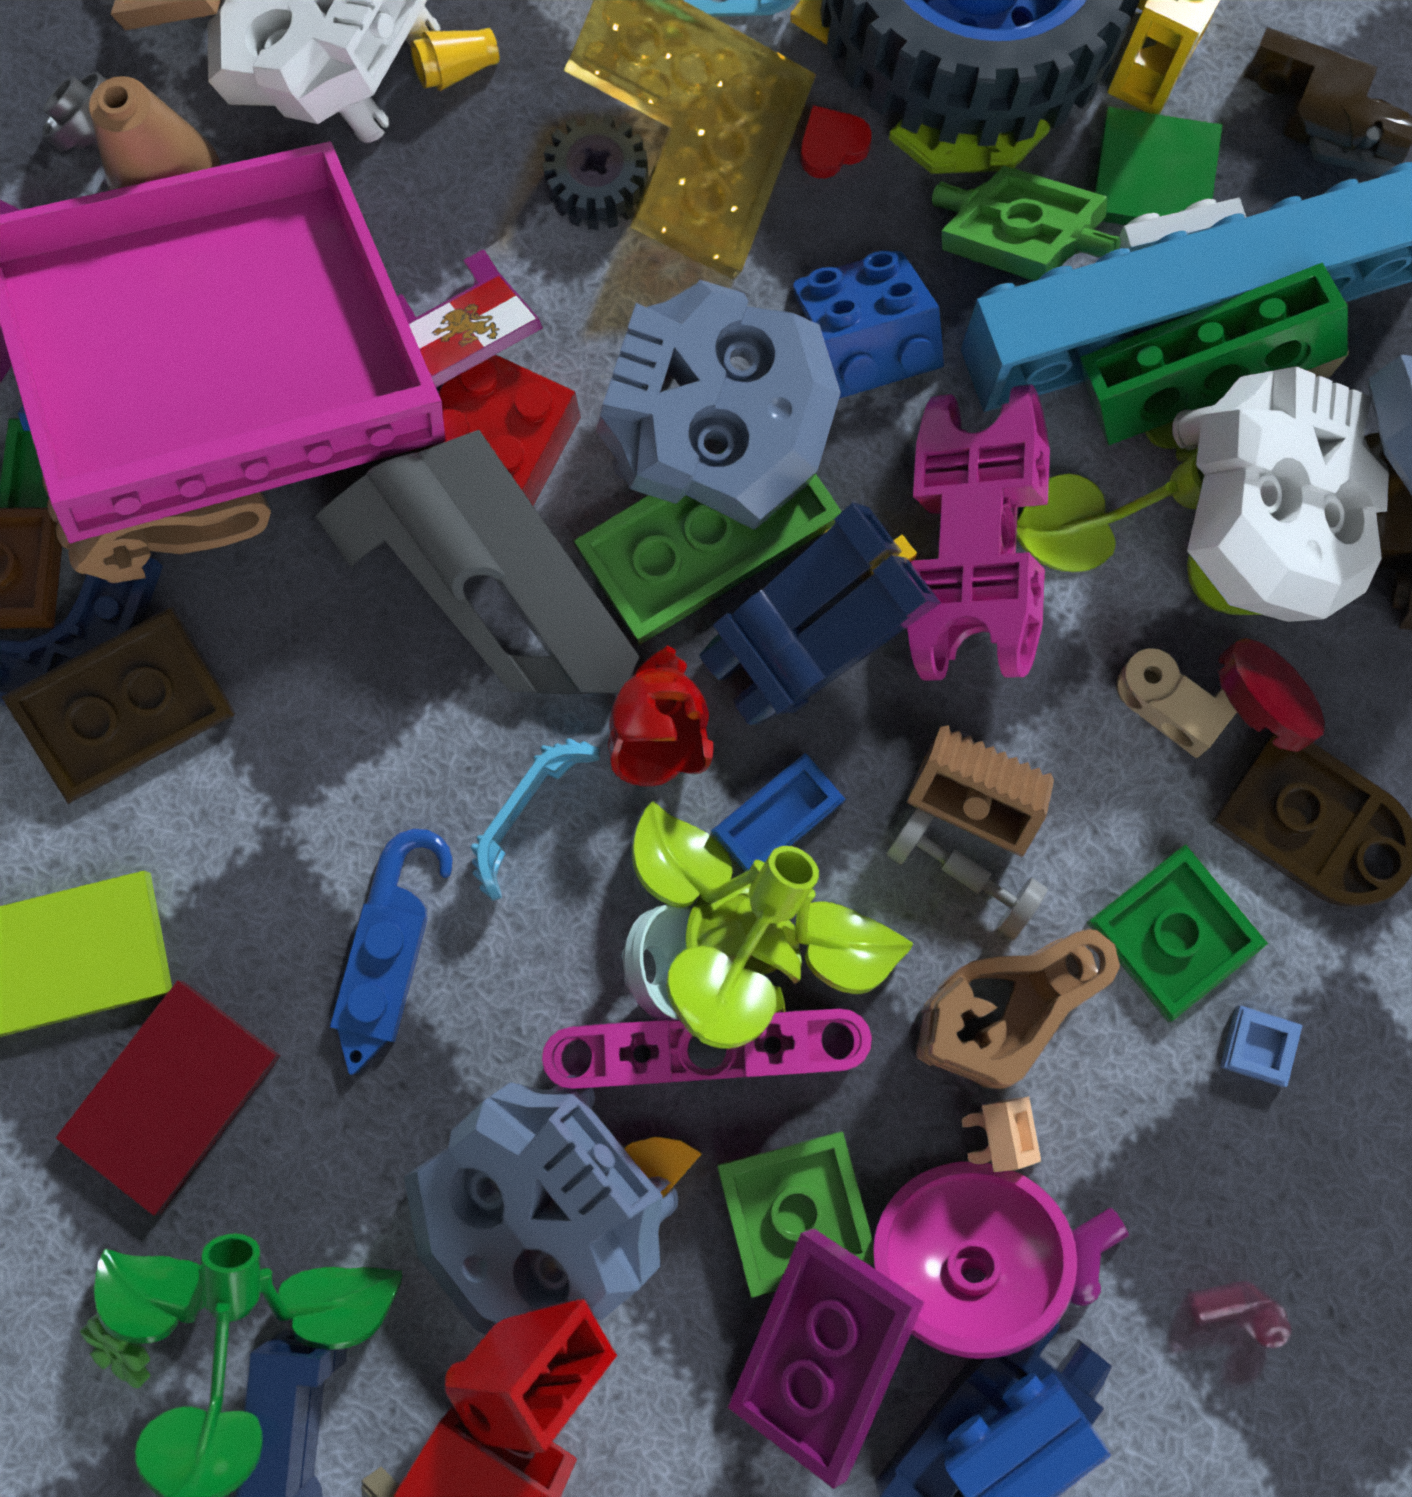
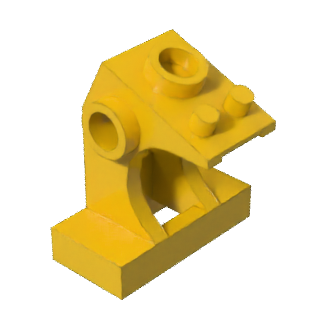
[1107,0,1220,115]

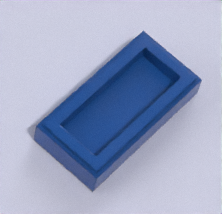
[711,753,846,872]

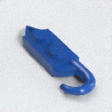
[330,828,453,1075]

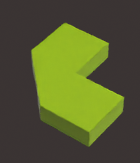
[889,119,1050,174]

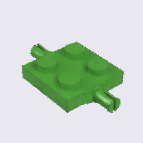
[932,166,1121,281]

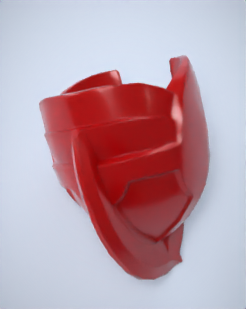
[608,645,714,787]

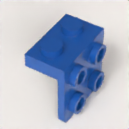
[793,251,944,399]

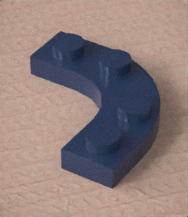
[0,558,163,706]

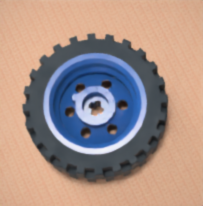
[821,0,1140,146]

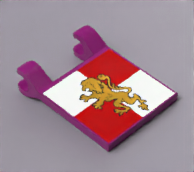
[397,249,543,387]

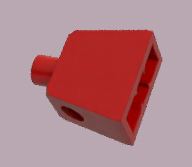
[445,1299,617,1453]

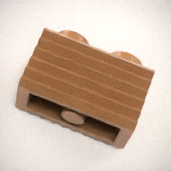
[906,725,1054,857]

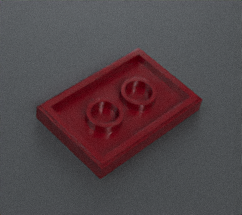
[55,980,281,1216]

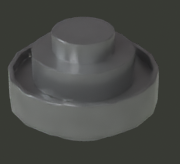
[42,72,106,152]

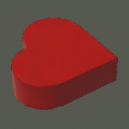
[800,105,872,179]

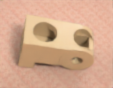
[1116,648,1237,759]

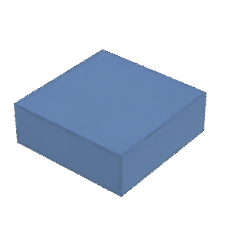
[1220,1005,1303,1087]

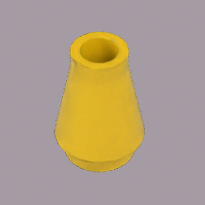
[410,28,500,91]

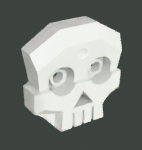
[207,0,441,143]
[1172,367,1389,622]

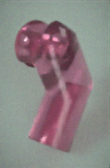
[1188,1281,1292,1349]

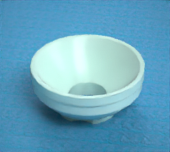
[621,905,692,1021]

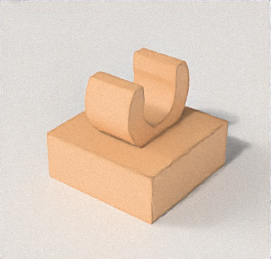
[961,1096,1041,1172]

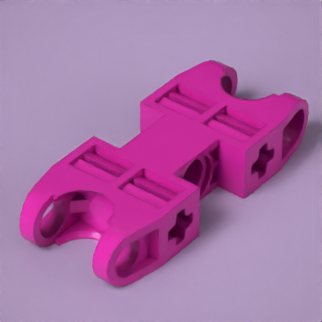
[907,384,1050,681]
[542,1009,872,1089]

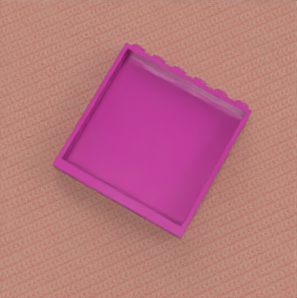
[0,141,446,544]

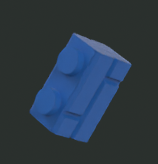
[944,1372,1111,1497]

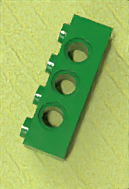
[1080,262,1348,446]

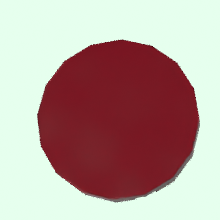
[1218,638,1325,752]

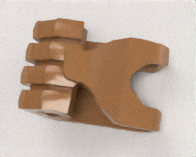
[42,476,271,583]
[916,929,1120,1089]

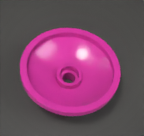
[874,1161,1077,1359]

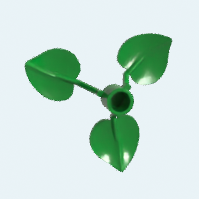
[94,1234,402,1497]

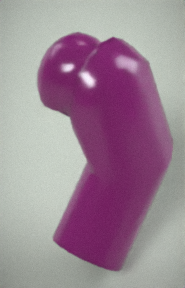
[1070,1207,1129,1306]

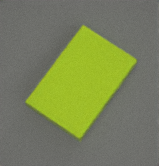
[0,871,172,1037]

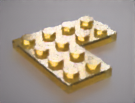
[564,0,816,280]

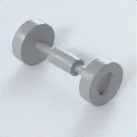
[886,808,1048,940]

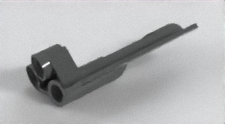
[315,430,639,694]

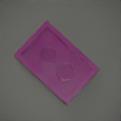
[727,1228,924,1489]

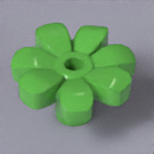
[80,1313,151,1389]

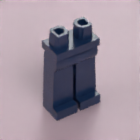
[699,502,941,725]
[875,1323,1112,1497]
[236,1330,348,1497]

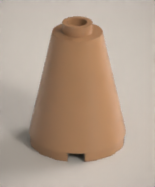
[89,76,221,190]

